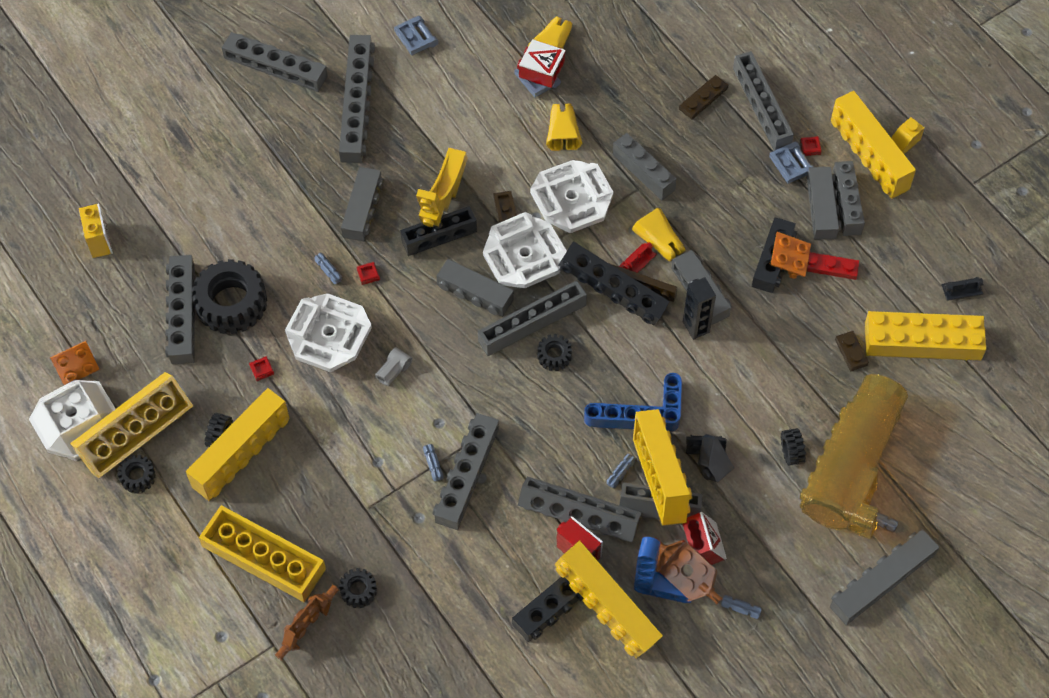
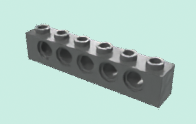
[222,32,328,92]
[733,51,794,151]
[165,255,195,364]
[433,413,499,530]
[518,476,642,542]

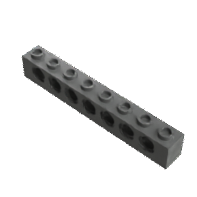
[339,35,375,163]

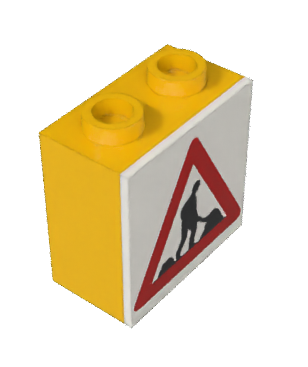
[79,203,113,258]

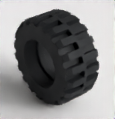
[192,259,268,334]

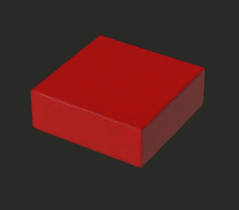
[800,136,822,156]
[356,262,380,285]
[249,356,274,382]

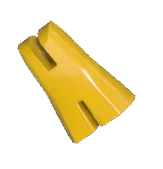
[528,16,573,49]
[546,103,582,151]
[632,208,686,262]

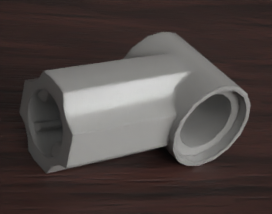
[375,347,413,386]

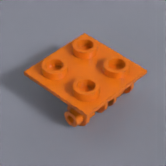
[771,232,811,279]
[50,341,100,385]

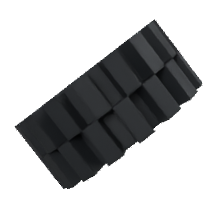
[537,334,572,371]
[204,413,233,447]
[781,428,806,466]
[117,454,156,493]
[339,568,377,608]

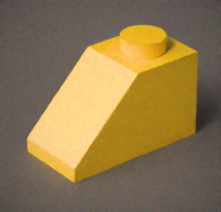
[891,117,925,154]

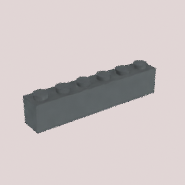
[478,280,587,356]
[830,530,940,625]

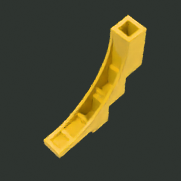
[416,147,468,227]

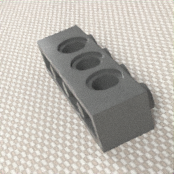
[832,161,865,236]

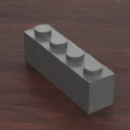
[613,133,676,201]
[341,167,384,241]
[807,167,841,240]
[671,250,732,325]
[437,259,514,317]
[619,482,702,519]

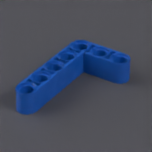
[584,373,682,432]
[634,537,692,603]

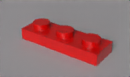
[806,252,859,280]

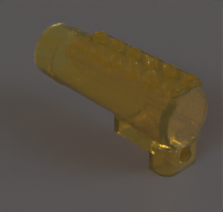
[800,374,908,539]

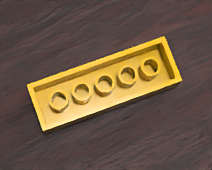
[831,90,916,199]
[865,311,986,360]
[70,372,193,478]
[185,388,289,501]
[633,409,692,526]
[199,505,326,602]
[554,541,663,658]

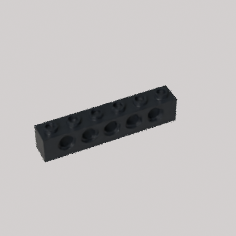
[558,241,670,326]

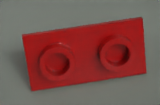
[619,242,657,273]

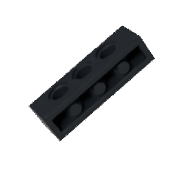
[400,206,477,256]
[751,217,798,293]
[683,277,716,340]
[512,577,584,642]

